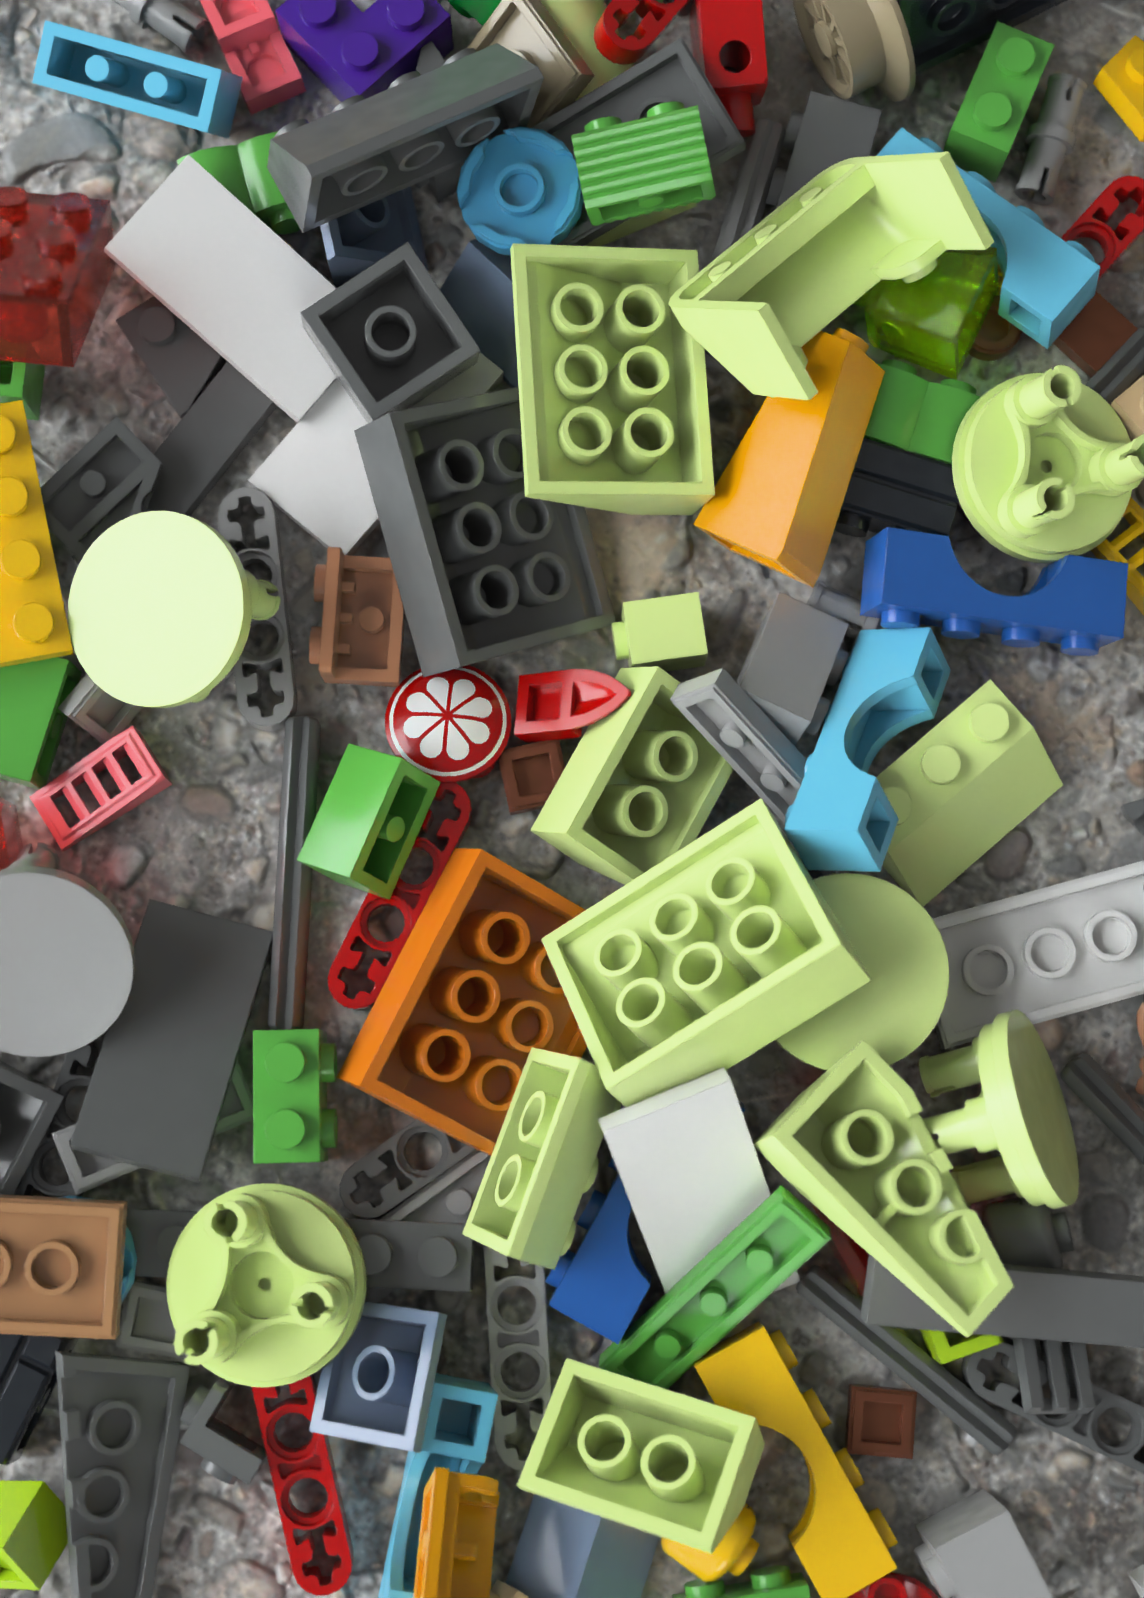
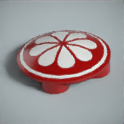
[385,665,512,783]

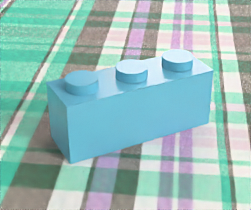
[32,20,243,139]

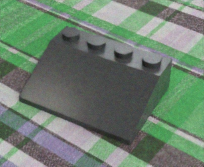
[354,387,616,677]

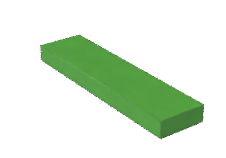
[599,1185,831,1389]

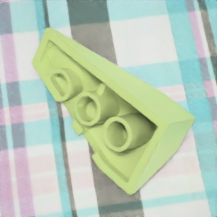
[753,1040,1014,1337]

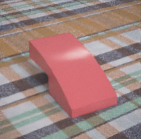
[199,0,306,115]

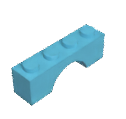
[876,127,1100,349]
[784,627,951,872]
[378,1373,498,1598]

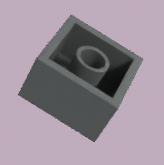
[301,242,480,423]

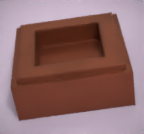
[1053,291,1138,378]
[498,739,565,815]
[845,1384,917,1459]

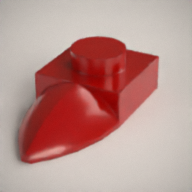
[514,669,631,743]

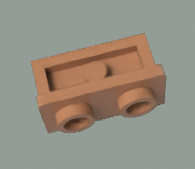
[309,547,405,687]

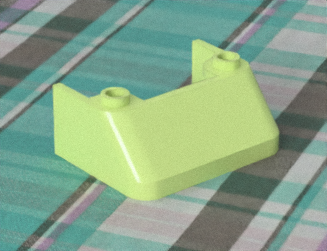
[668,152,994,400]

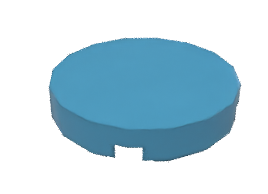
[457,127,584,256]

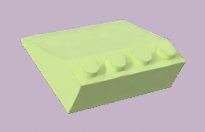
[510,243,715,515]
[541,798,871,1107]

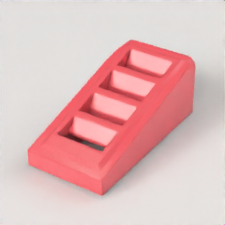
[29,725,173,851]

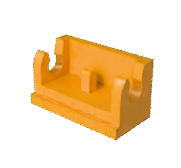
[413,1467,500,1598]

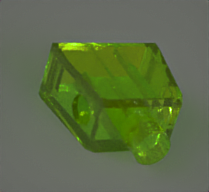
[853,246,999,379]

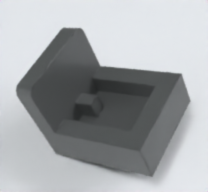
[180,1378,267,1485]

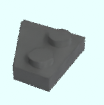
[116,296,227,419]

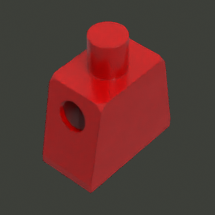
[689,0,768,138]

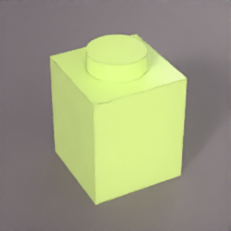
[611,592,708,672]

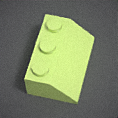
[530,666,734,885]
[877,679,1063,907]
[462,1047,621,1270]
[517,1358,765,1554]

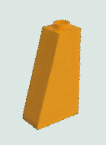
[693,328,885,587]

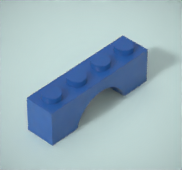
[860,527,1128,656]
[545,1101,745,1344]

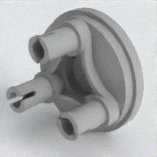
[0,842,135,1057]

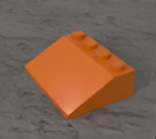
[336,848,587,1157]

